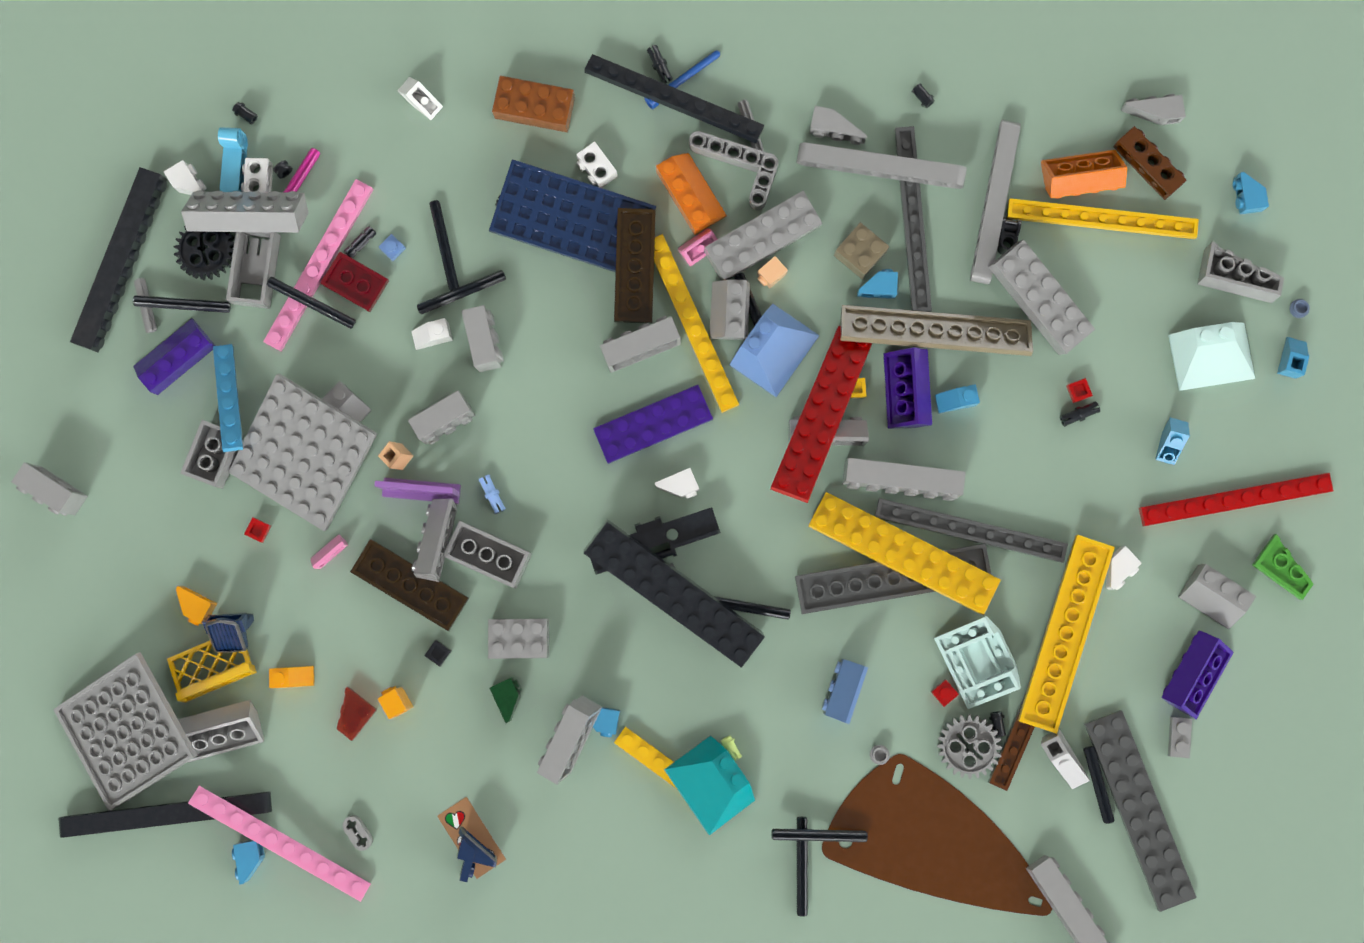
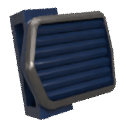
[202,613,254,653]
[457,826,497,882]

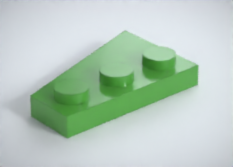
[1252,534,1314,600]

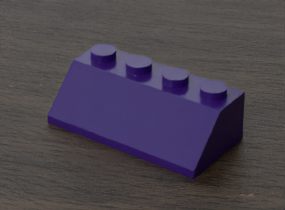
[133,318,215,395]
[883,347,932,429]
[1161,630,1234,720]

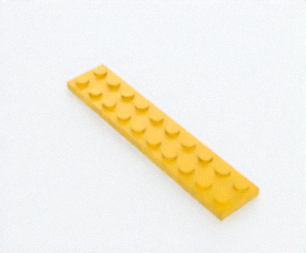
[808,492,1001,615]
[1017,535,1115,734]

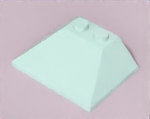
[1168,322,1255,391]
[934,616,1021,709]

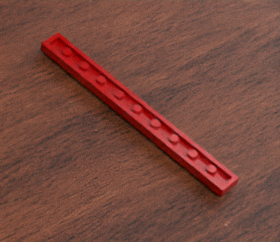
[1139,473,1334,527]

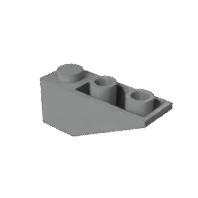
[1121,94,1186,125]
[810,106,867,145]
[1041,729,1090,789]

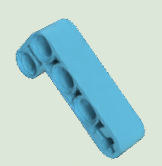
[218,127,248,192]

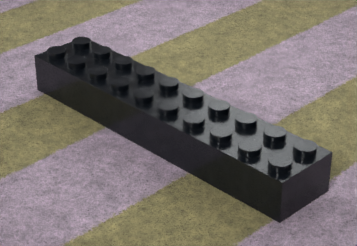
[583,519,765,668]

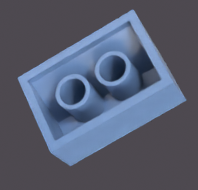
[822,659,868,724]

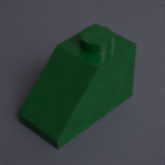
[489,677,522,723]

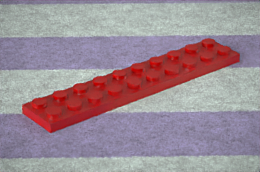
[770,326,873,503]

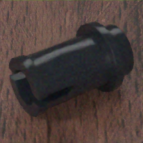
[912,83,935,108]
[232,102,258,125]
[989,711,1006,737]

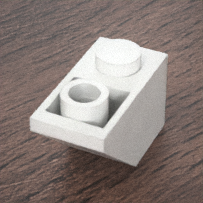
[164,160,207,195]
[1106,546,1142,590]

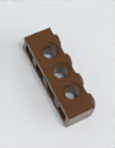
[1113,126,1187,200]

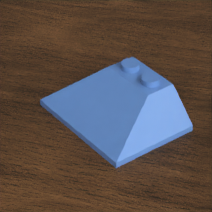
[730,304,819,397]

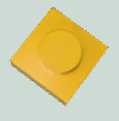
[850,378,866,399]

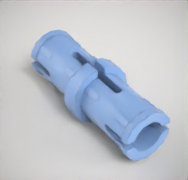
[479,475,506,514]

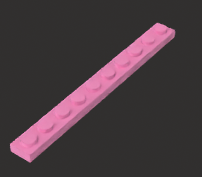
[263,179,374,352]
[188,786,371,902]

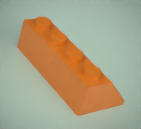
[1041,150,1127,199]
[656,153,727,235]

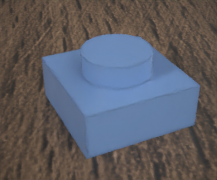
[379,234,406,261]

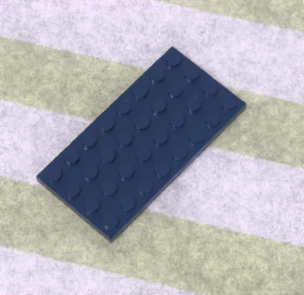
[489,159,656,272]

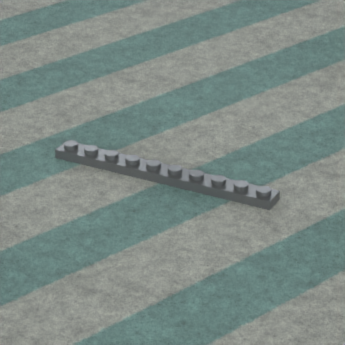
[894,126,932,312]
[875,498,1068,563]

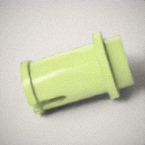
[721,735,742,761]

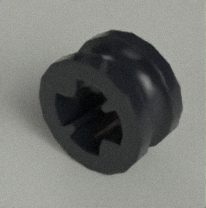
[273,160,293,179]

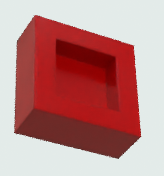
[1066,378,1093,403]
[244,517,271,543]
[931,679,959,707]

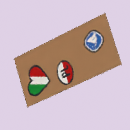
[437,797,506,879]

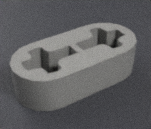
[343,815,373,851]

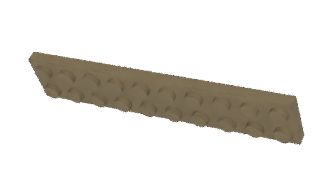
[841,305,1033,356]

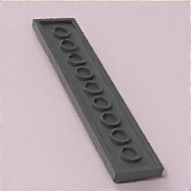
[795,544,992,614]
[1084,710,1197,912]

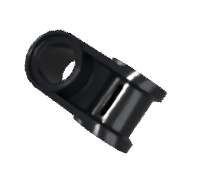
[997,217,1022,255]

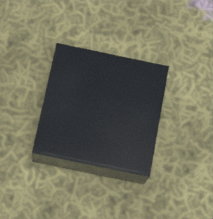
[424,640,452,667]

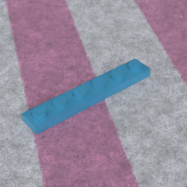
[213,344,243,452]

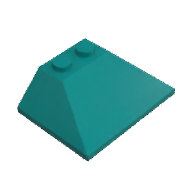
[664,735,755,835]

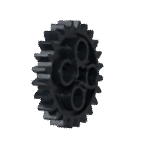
[174,226,235,281]

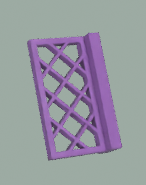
[374,478,461,504]

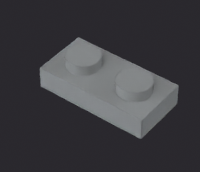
[1168,717,1192,758]

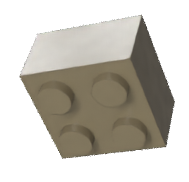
[834,222,890,280]

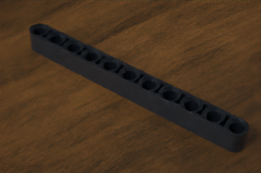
[58,792,272,838]

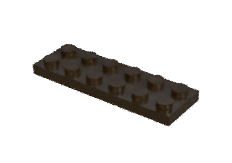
[614,208,656,324]
[350,539,469,631]

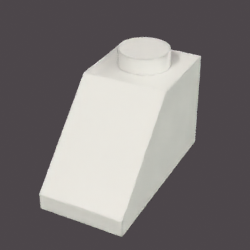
[397,77,443,120]
[411,318,453,350]
[655,468,699,499]

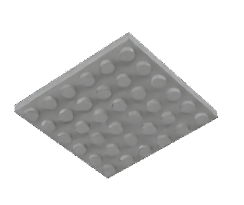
[228,374,377,531]
[53,652,198,811]

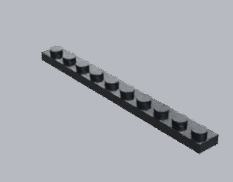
[584,54,764,144]

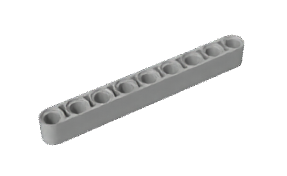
[970,120,1021,285]
[796,142,967,189]

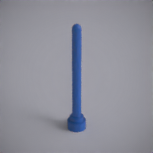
[644,50,720,110]

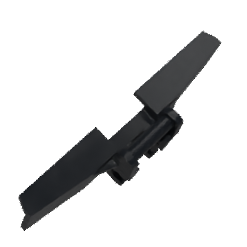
[590,507,721,575]

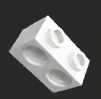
[576,142,618,188]
[241,158,273,192]

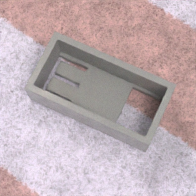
[226,232,281,309]

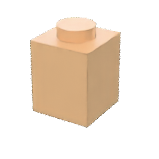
[757,256,788,289]
[378,441,413,470]

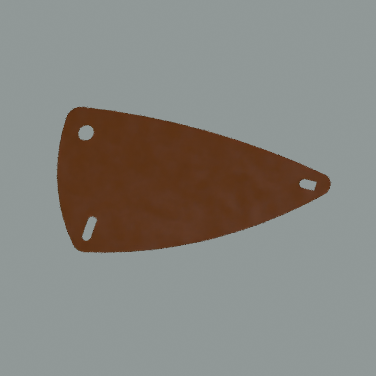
[822,754,1052,916]

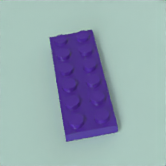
[593,385,713,464]

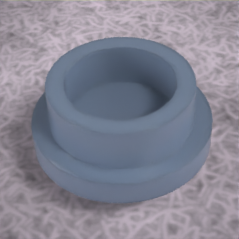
[1289,299,1310,318]

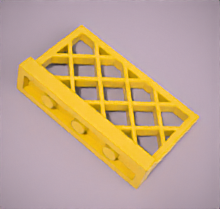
[167,641,257,703]

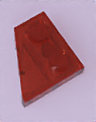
[337,687,377,741]

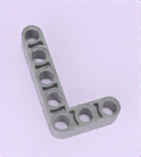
[689,131,778,211]

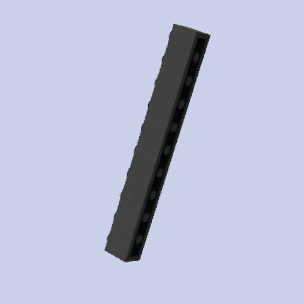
[70,167,167,353]

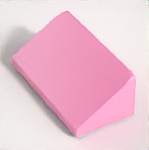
[678,228,718,267]
[310,535,348,569]

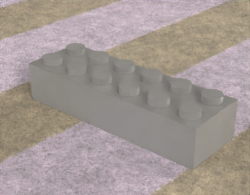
[181,190,309,233]
[704,191,822,281]
[988,240,1095,355]
[842,458,966,501]

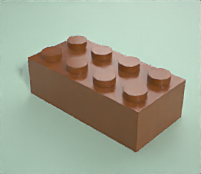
[492,76,575,133]

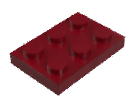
[320,251,389,312]

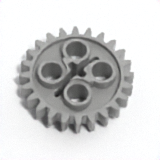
[937,714,1002,779]

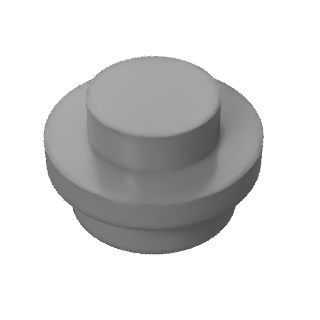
[870,745,890,765]

